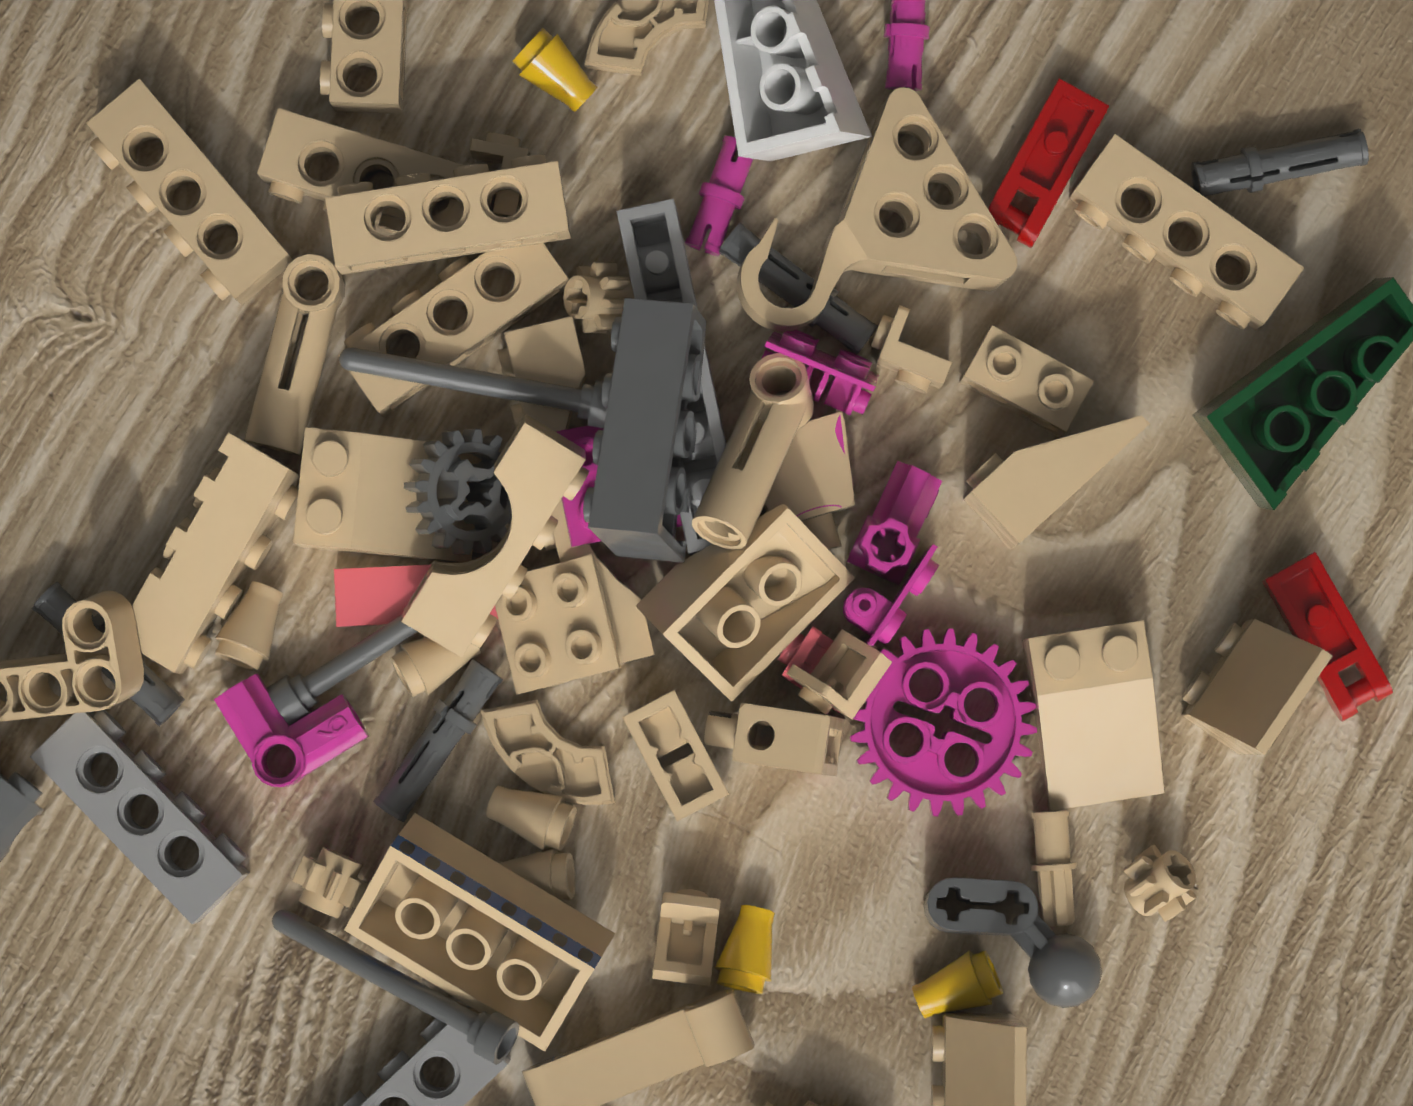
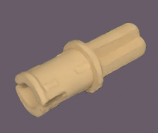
[1031,810,1077,927]

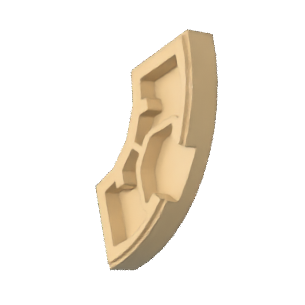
[584,0,710,76]
[481,700,616,805]

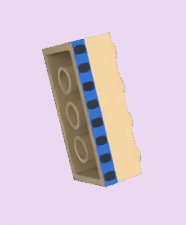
[344,813,616,1051]

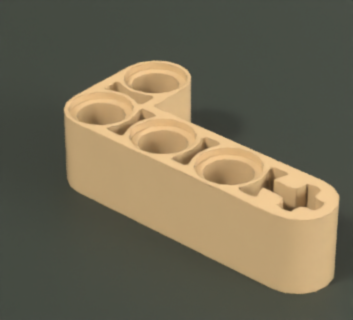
[0,591,144,722]
[521,988,755,1106]

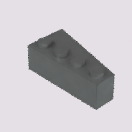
[583,298,707,563]

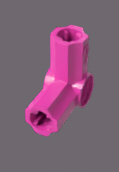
[846,461,942,586]
[214,673,369,787]

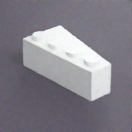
[714,0,872,161]

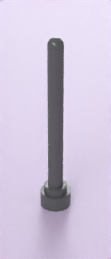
[339,348,607,429]
[267,614,418,725]
[272,909,519,1065]

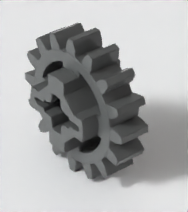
[404,429,512,555]

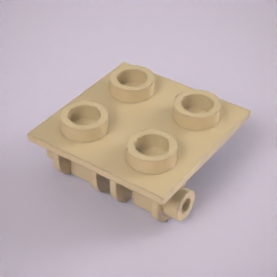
[495,554,621,694]

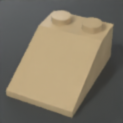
[963,415,1150,549]
[293,427,482,563]
[636,503,855,702]
[1182,619,1332,755]
[1022,620,1164,811]
[931,1013,1027,1106]

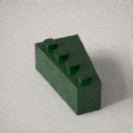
[1192,277,1413,510]

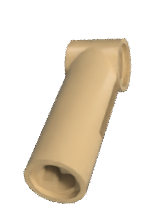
[244,254,345,455]
[692,353,814,550]

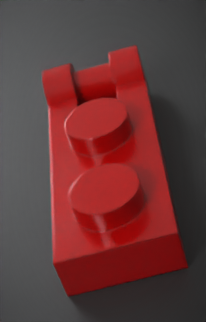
[988,78,1109,248]
[1262,552,1393,722]

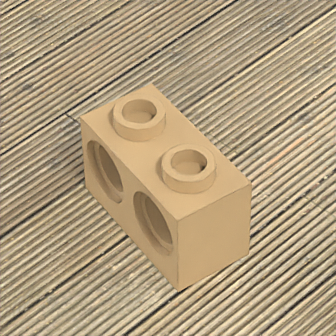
[320,0,408,114]
[959,325,1094,438]
[622,690,729,821]

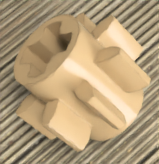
[563,262,635,333]
[1124,845,1196,922]
[292,847,369,918]

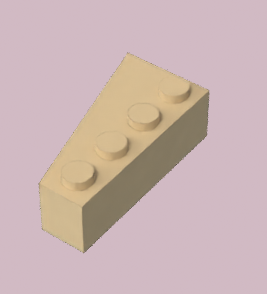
[132,432,300,674]

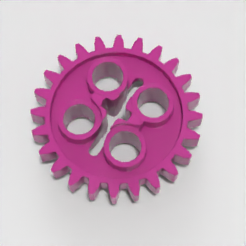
[849,628,1037,817]

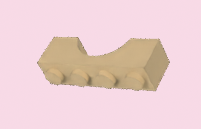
[401,414,589,658]

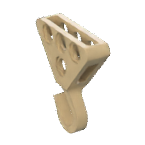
[737,87,1017,331]

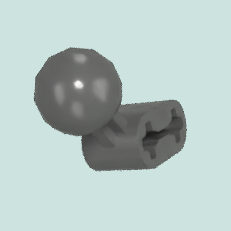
[924,878,1102,1008]

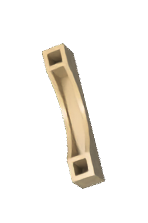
[497,316,655,664]

